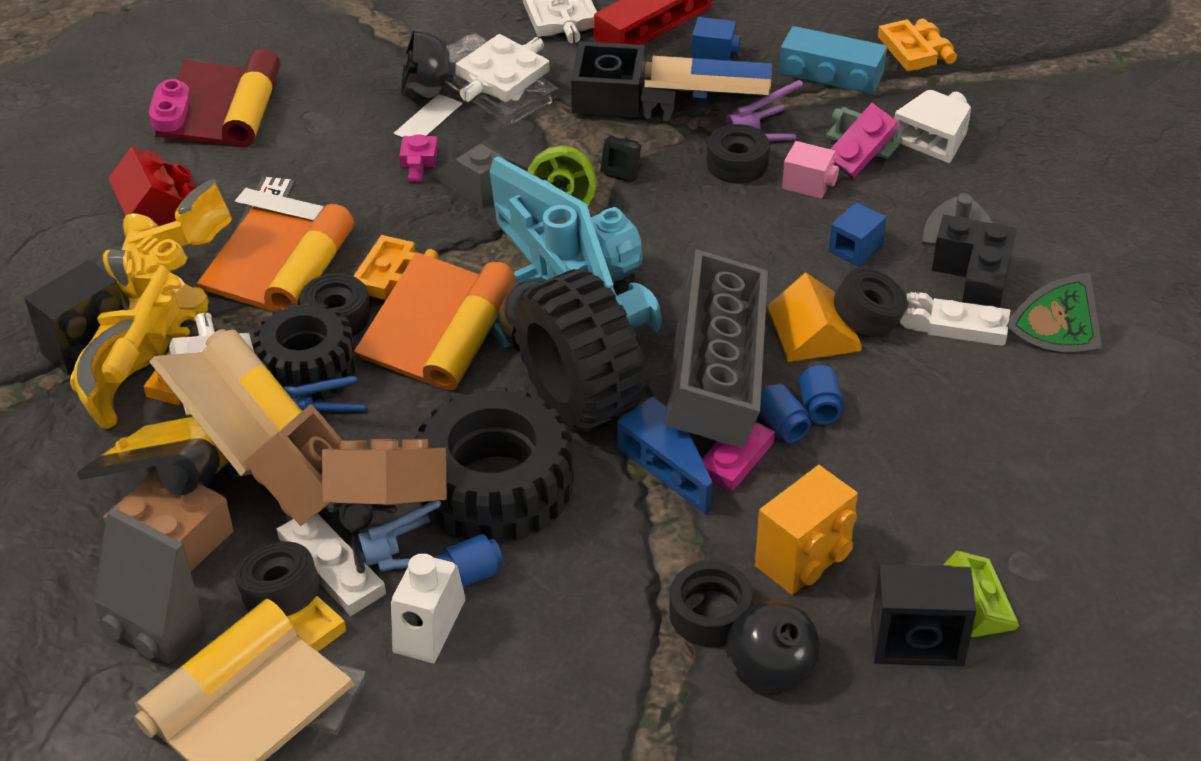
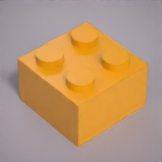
[755,465,858,595]

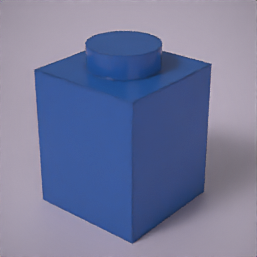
[691,17,741,60]
[828,202,887,267]

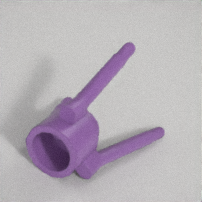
[726,80,803,142]

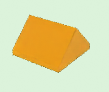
[767,273,862,362]

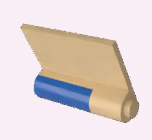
[645,56,772,98]

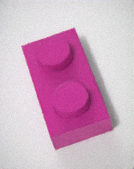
[830,103,900,179]
[702,422,775,492]

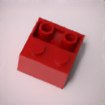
[108,146,196,226]

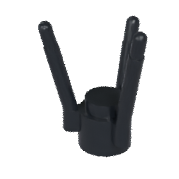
[327,502,397,574]

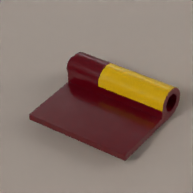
[155,48,281,147]

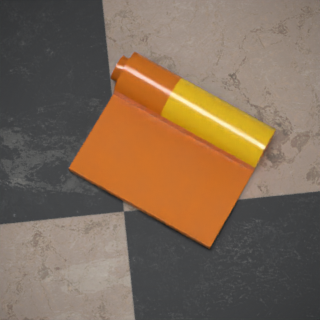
[197,204,354,312]
[354,252,518,390]

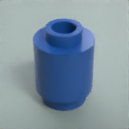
[798,365,844,425]
[758,384,811,443]
[435,534,503,587]

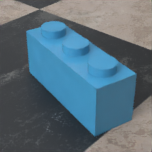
[779,26,887,95]

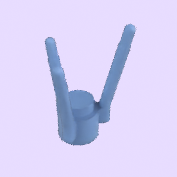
[358,500,441,573]

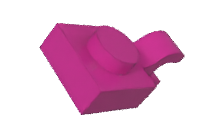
[399,134,438,182]

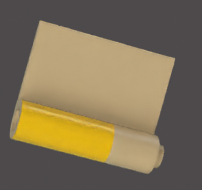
[149,329,302,476]
[134,599,354,761]

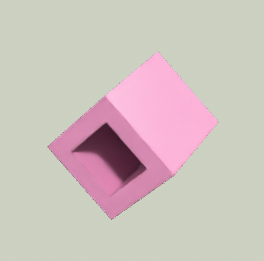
[782,141,839,199]

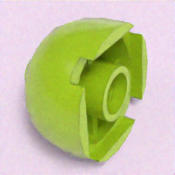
[527,145,597,207]

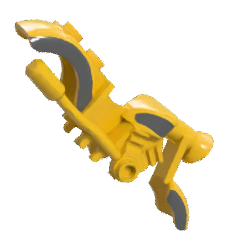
[70,178,232,429]

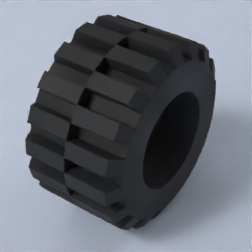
[252,302,356,403]

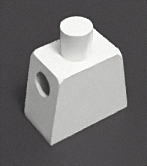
[894,90,971,163]
[391,554,465,664]

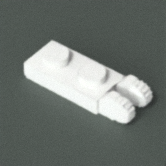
[900,292,1010,346]

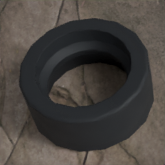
[669,561,753,647]

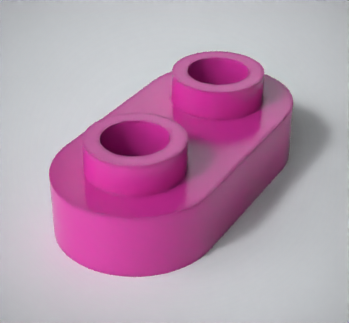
[149,79,190,132]

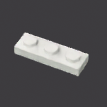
[277,513,386,616]

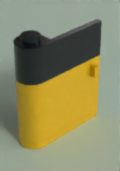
[77,417,229,495]

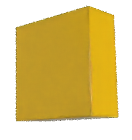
[287,596,346,652]

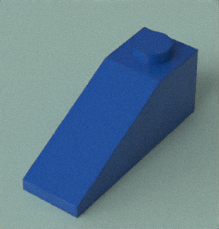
[617,397,712,514]

